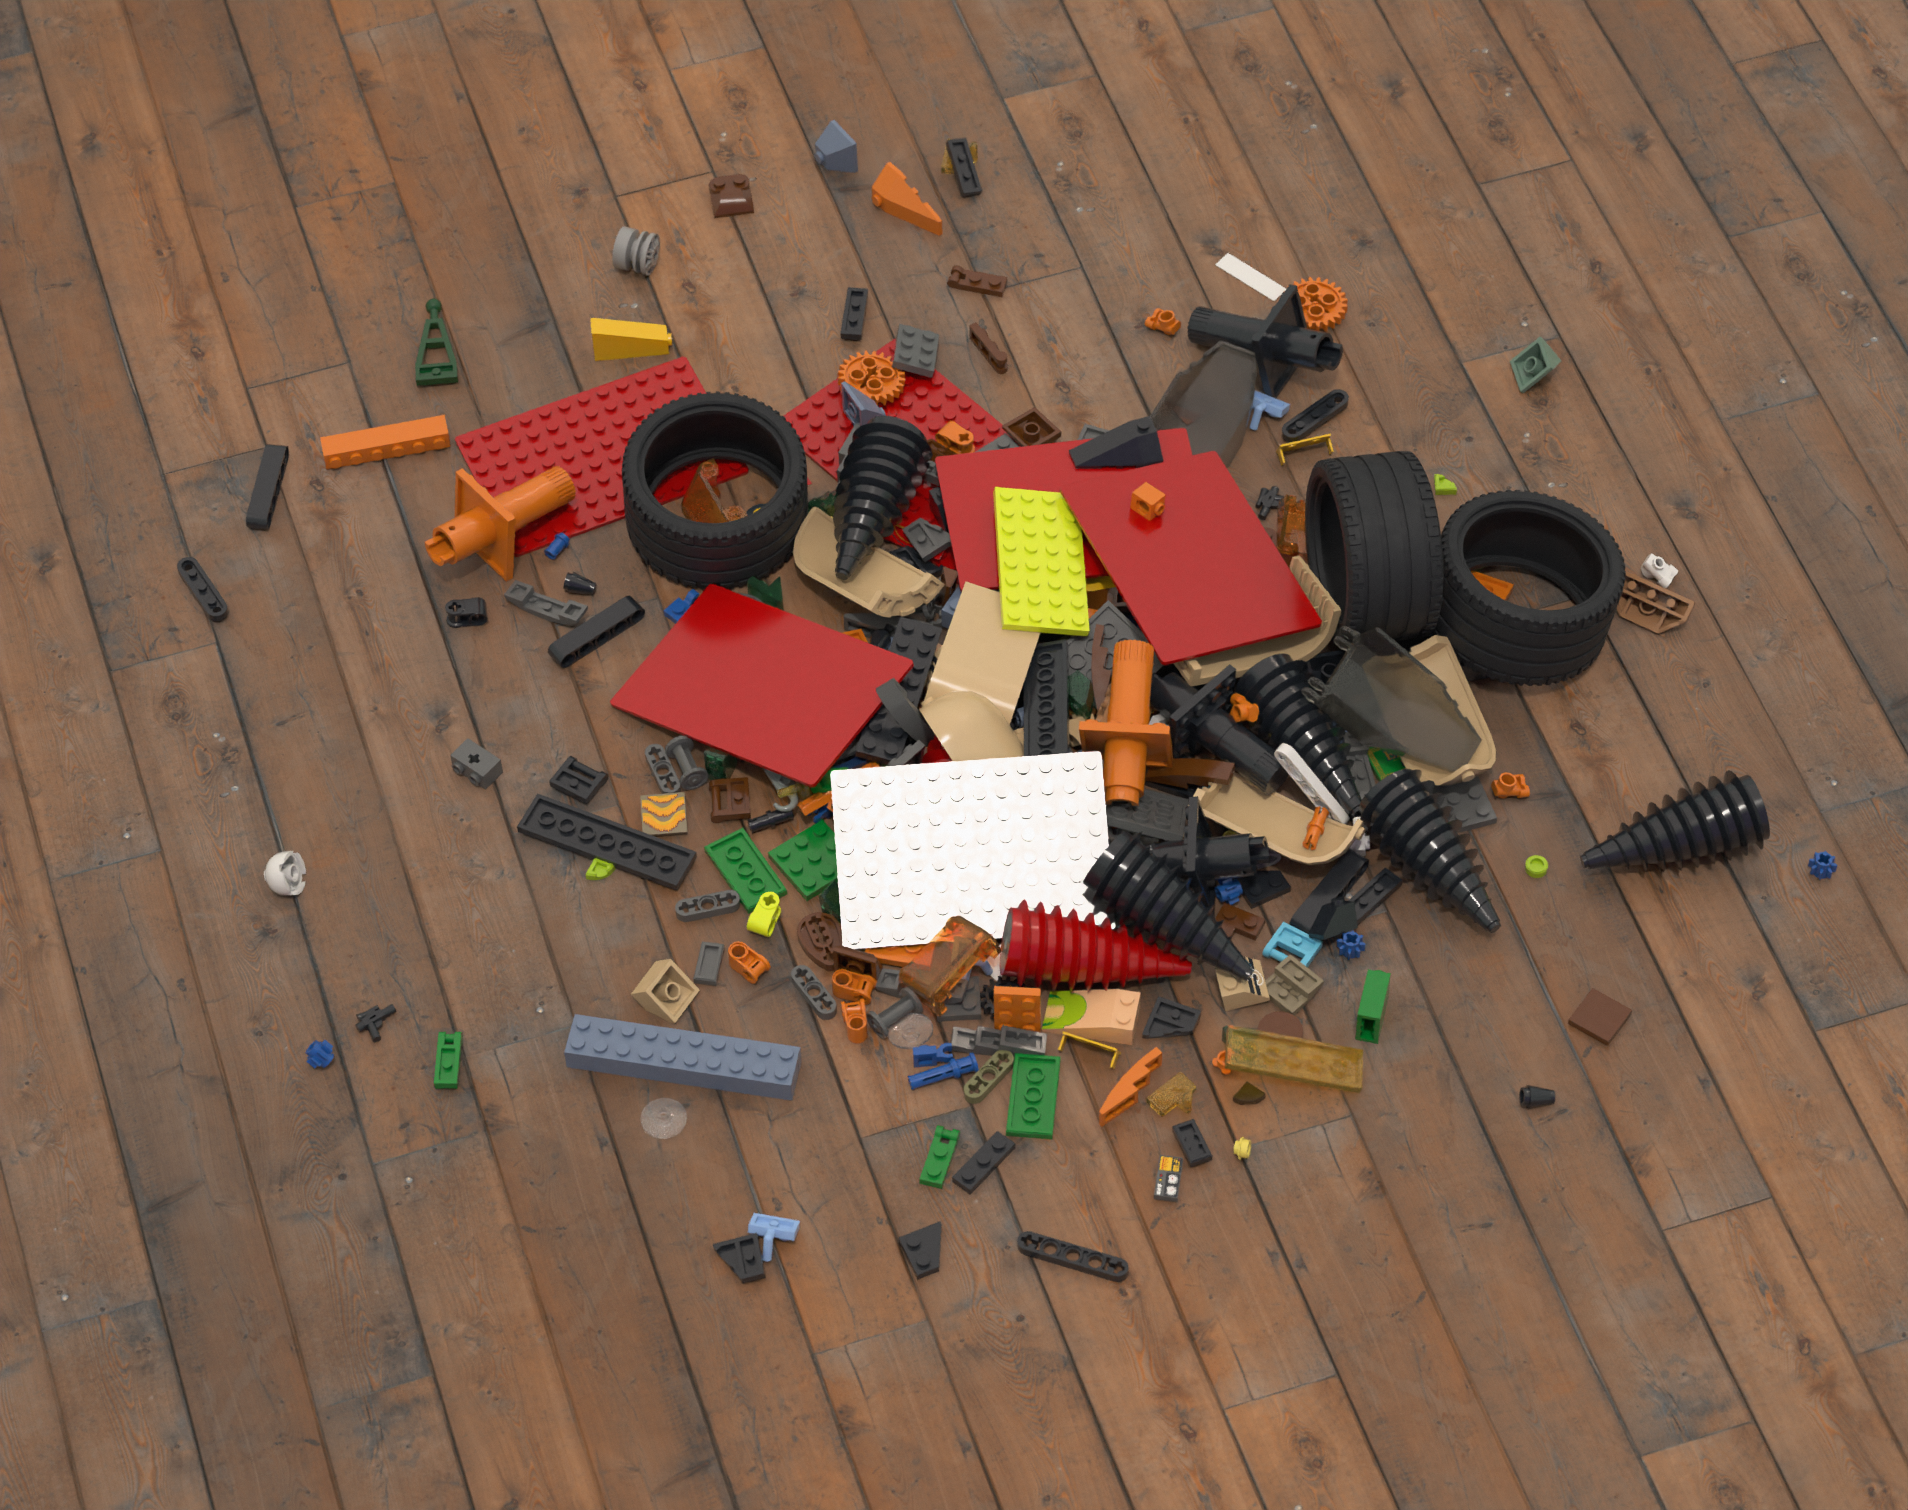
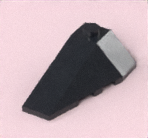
[1069,416,1164,469]

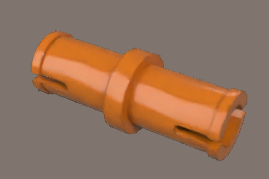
[1302,806,1329,850]

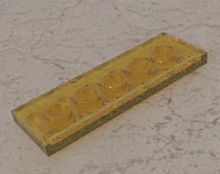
[1225,1025,1363,1093]

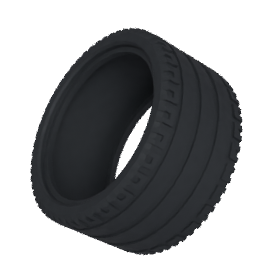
[622,391,808,590]
[1305,451,1444,646]
[1432,490,1626,686]

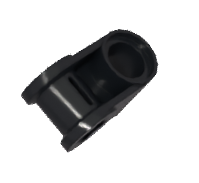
[445,597,488,628]

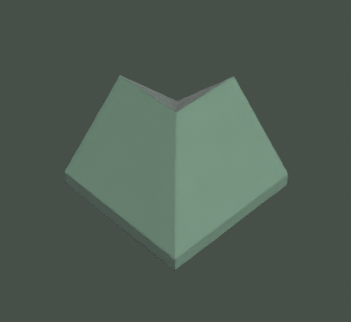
[1510,337,1561,393]

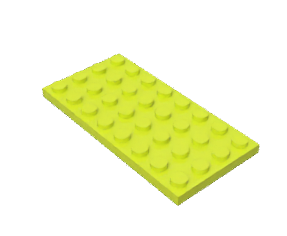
[993,487,1090,636]

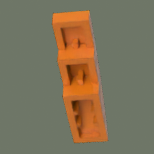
[1099,1047,1162,1127]

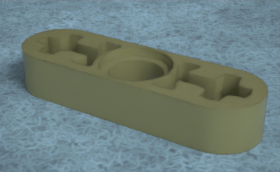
[964,1050,1014,1104]

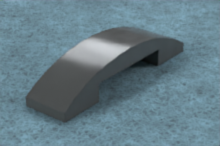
[504,580,588,625]
[876,678,935,747]
[1342,730,1376,799]
[875,968,969,1004]

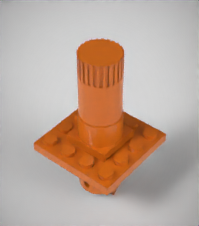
[425,466,576,582]
[1079,640,1173,806]

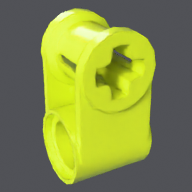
[747,892,781,937]

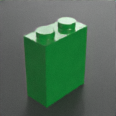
[1355,969,1391,1044]

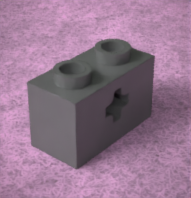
[450,738,503,790]

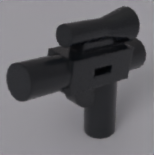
[1255,486,1293,520]
[355,1004,396,1042]

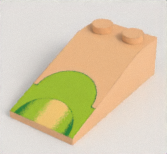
[1042,989,1141,1045]

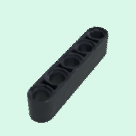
[246,444,289,529]
[548,596,645,668]
[1289,849,1369,934]

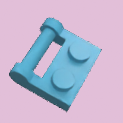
[1262,922,1323,968]

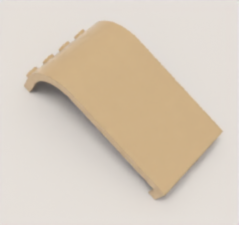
[1174,556,1341,686]
[922,582,1041,725]

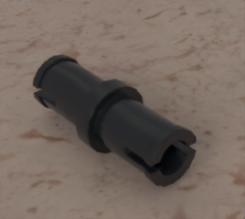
[747,810,794,833]

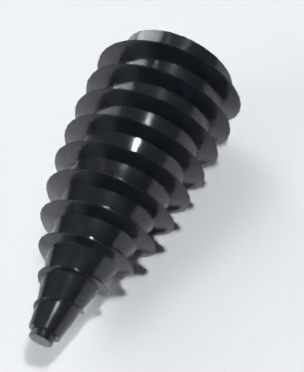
[833,416,933,580]
[1235,653,1362,817]
[1359,769,1501,933]
[1580,770,1770,872]
[1083,830,1254,982]

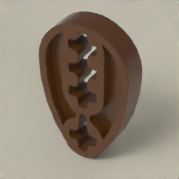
[797,912,843,971]

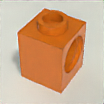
[1130,482,1166,521]

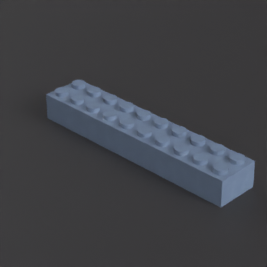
[564,1014,802,1101]

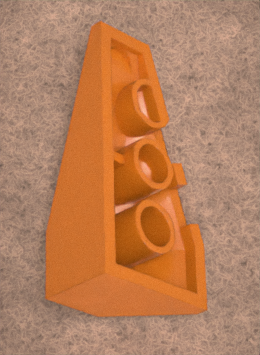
[871,162,943,236]

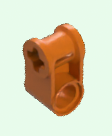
[935,421,975,454]
[728,942,771,984]
[832,969,877,1005]
[841,998,868,1043]

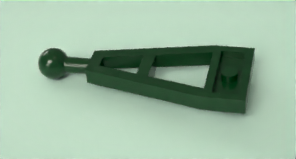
[415,298,458,386]

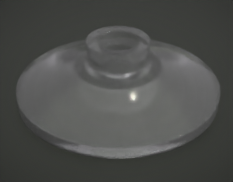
[888,1013,933,1049]
[640,1098,687,1139]

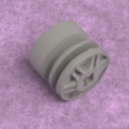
[612,226,660,275]

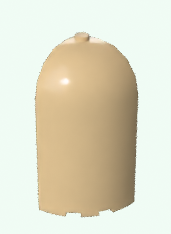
[793,507,945,618]
[1361,635,1496,786]
[919,691,1024,762]
[1188,772,1365,866]

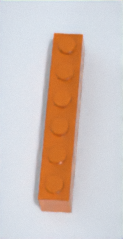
[320,415,451,470]

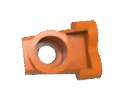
[1145,308,1181,335]
[1230,693,1259,722]
[1491,772,1530,799]

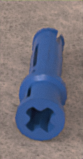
[907,1052,979,1090]

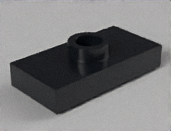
[1172,1119,1212,1167]

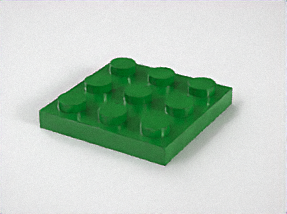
[768,819,838,901]

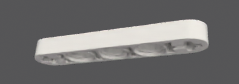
[1274,743,1349,824]

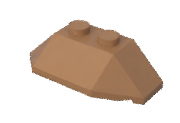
[1617,570,1696,634]

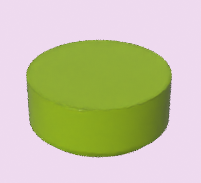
[1525,855,1548,878]

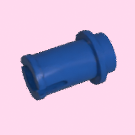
[544,533,570,560]

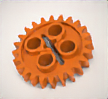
[1283,277,1348,332]
[837,351,905,406]

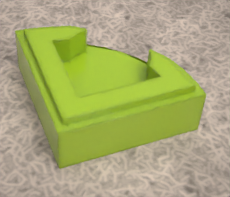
[1434,474,1457,495]
[585,858,616,880]

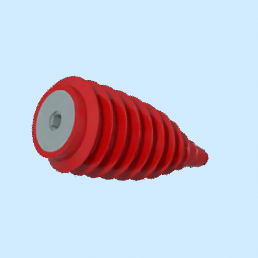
[999,899,1192,993]

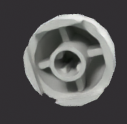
[264,851,306,896]

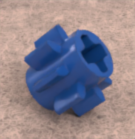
[1808,851,1837,880]
[1215,878,1243,905]
[1337,930,1365,960]
[305,1040,334,1068]

